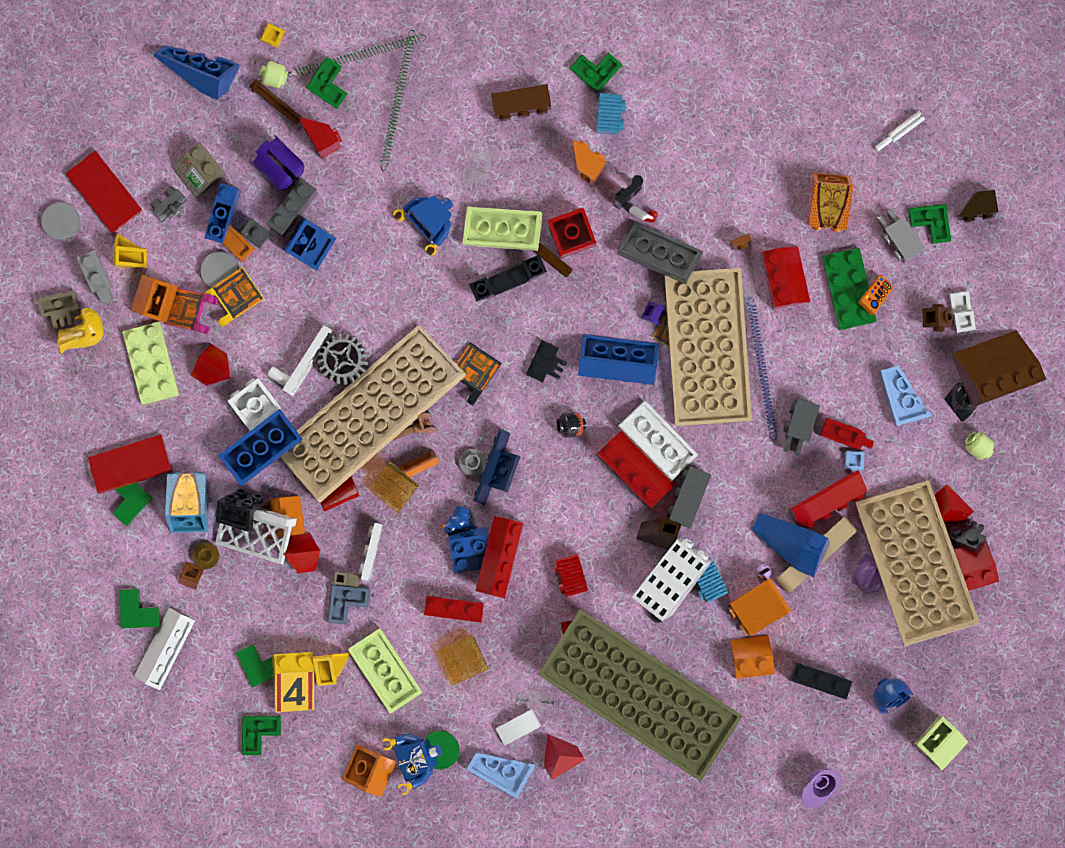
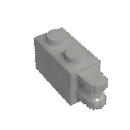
[876,208,925,263]
[77,250,113,305]

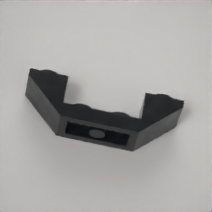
[469,254,547,302]

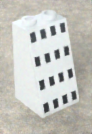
[632,538,712,621]

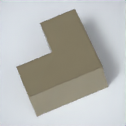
[334,572,360,587]

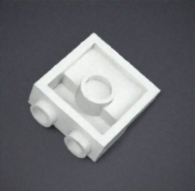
[228,378,282,431]

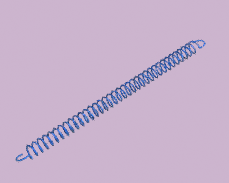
[748,297,777,440]

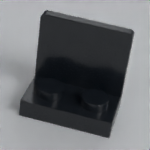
[216,489,270,532]

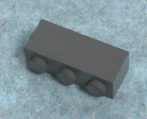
[267,178,318,238]
[666,466,711,529]

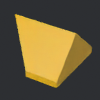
[113,232,147,269]
[313,653,351,686]

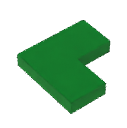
[569,53,623,94]
[306,56,348,109]
[908,204,951,244]
[112,483,153,527]
[119,589,160,629]
[236,644,273,688]
[242,716,281,755]

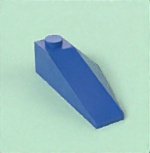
[154,45,239,100]
[752,513,830,578]

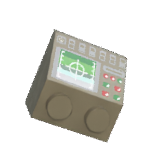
[173,142,226,198]

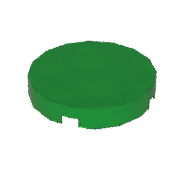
[425,731,460,770]

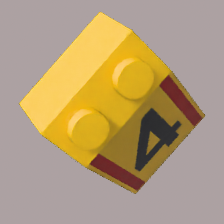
[272,652,314,712]

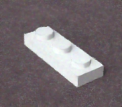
[358,523,383,581]

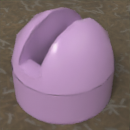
[756,564,772,579]

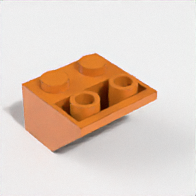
[572,140,607,186]
[131,274,178,322]

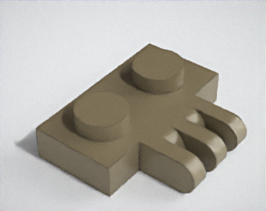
[37,291,80,329]

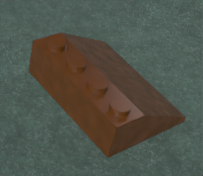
[951,330,1047,408]

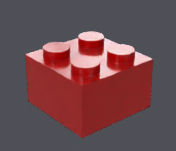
[547,207,596,259]

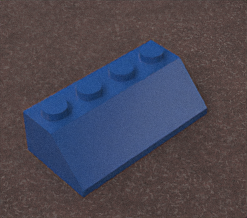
[578,334,659,385]
[218,409,303,486]

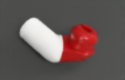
[629,205,658,223]

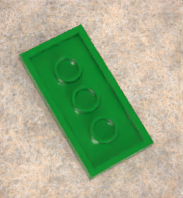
[822,248,877,331]

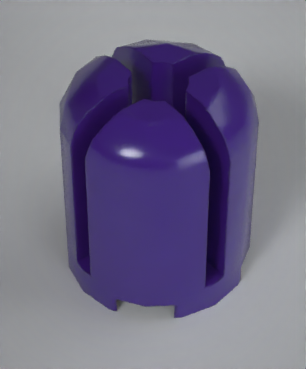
[249,135,305,190]

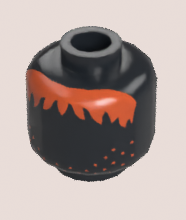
[556,412,586,438]

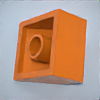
[730,636,775,679]
[342,744,396,797]

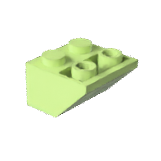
[913,715,968,770]

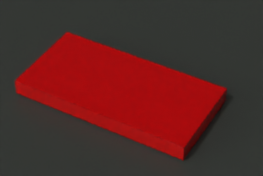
[66,150,143,233]
[88,434,172,494]

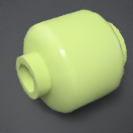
[259,61,288,89]
[965,432,994,460]

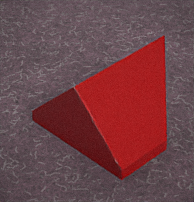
[190,344,231,386]
[934,484,974,525]
[284,533,320,574]
[544,734,585,780]

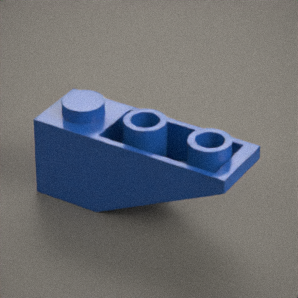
[204,183,241,244]

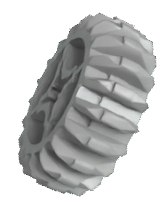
[317,333,369,385]

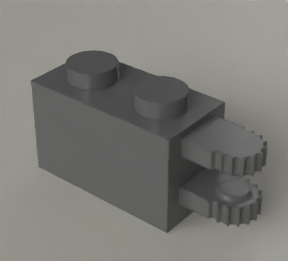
[783,399,820,456]

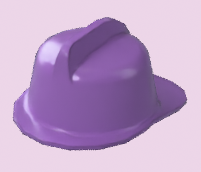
[852,553,883,592]
[802,768,841,809]

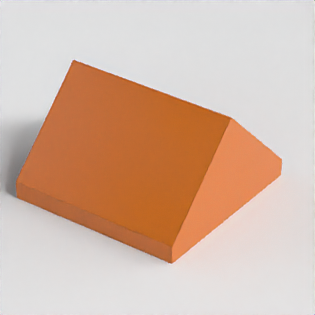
[263,496,306,539]

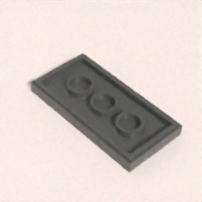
[617,222,703,284]

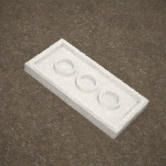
[617,400,698,482]

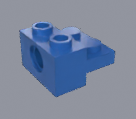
[283,217,337,271]
[448,527,488,574]

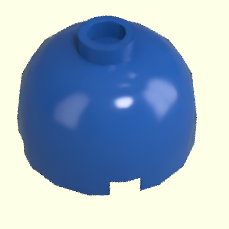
[873,678,913,714]

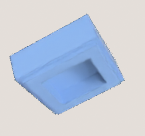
[844,450,865,471]

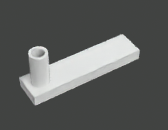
[268,325,334,397]

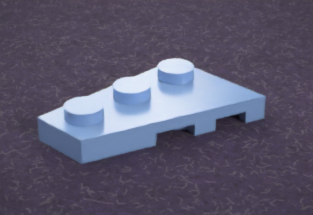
[879,366,932,426]
[466,753,535,799]

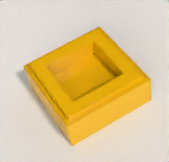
[260,23,286,49]

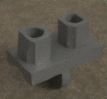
[150,186,188,222]

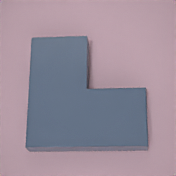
[327,584,370,625]

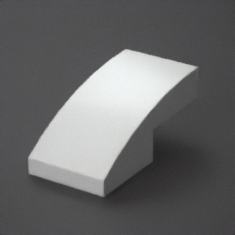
[949,290,976,333]
[496,709,541,746]

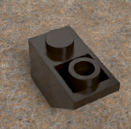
[957,190,999,222]
[636,518,682,550]

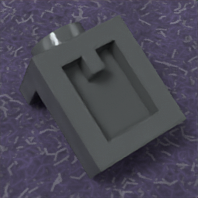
[240,218,271,249]

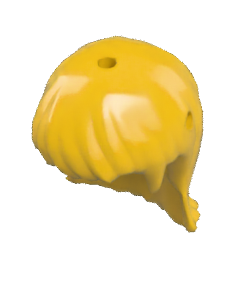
[57,308,104,354]

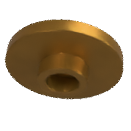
[192,542,220,569]

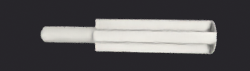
[875,111,925,151]

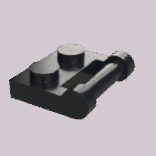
[614,175,643,210]

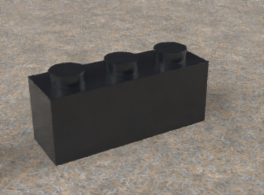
[789,662,852,700]

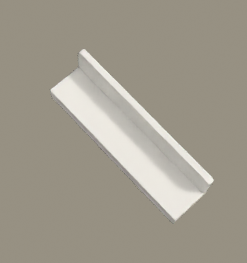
[134,608,195,690]

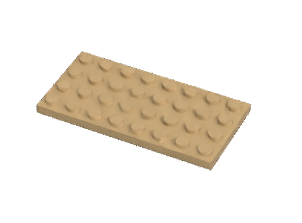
[664,268,752,426]
[855,480,979,646]

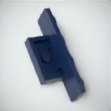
[474,429,520,505]

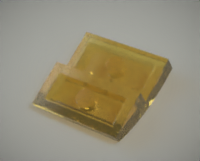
[368,461,420,513]
[435,634,489,687]

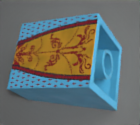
[165,472,209,533]

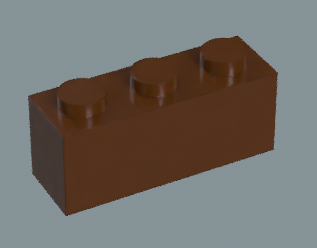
[491,84,551,121]

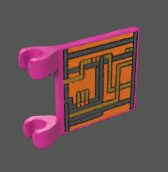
[164,288,218,334]

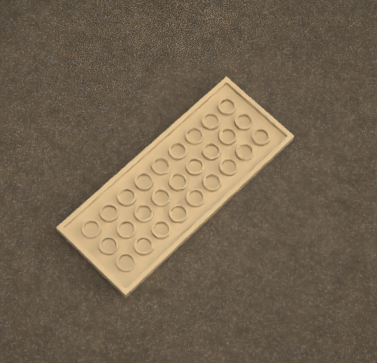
[281,325,466,503]

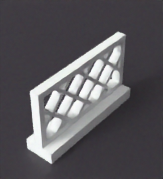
[215,508,297,564]

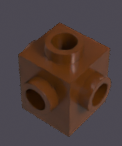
[922,304,953,332]

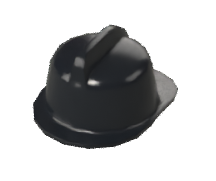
[944,382,977,422]

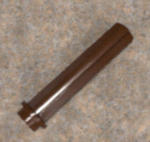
[249,79,302,125]
[532,242,573,277]

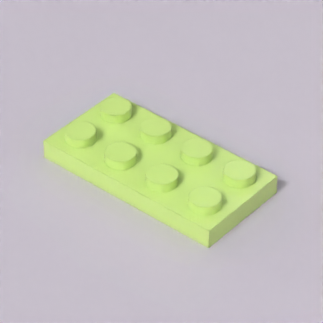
[462,207,543,251]
[122,321,179,405]
[348,628,423,714]

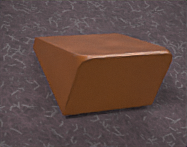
[178,562,204,590]

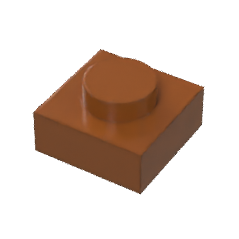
[730,233,752,251]

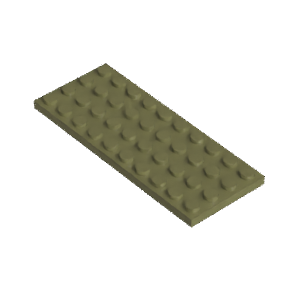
[538,609,743,782]

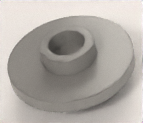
[459,449,486,476]

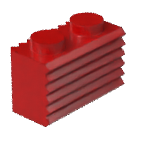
[553,554,589,597]

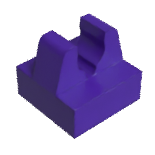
[641,301,667,325]

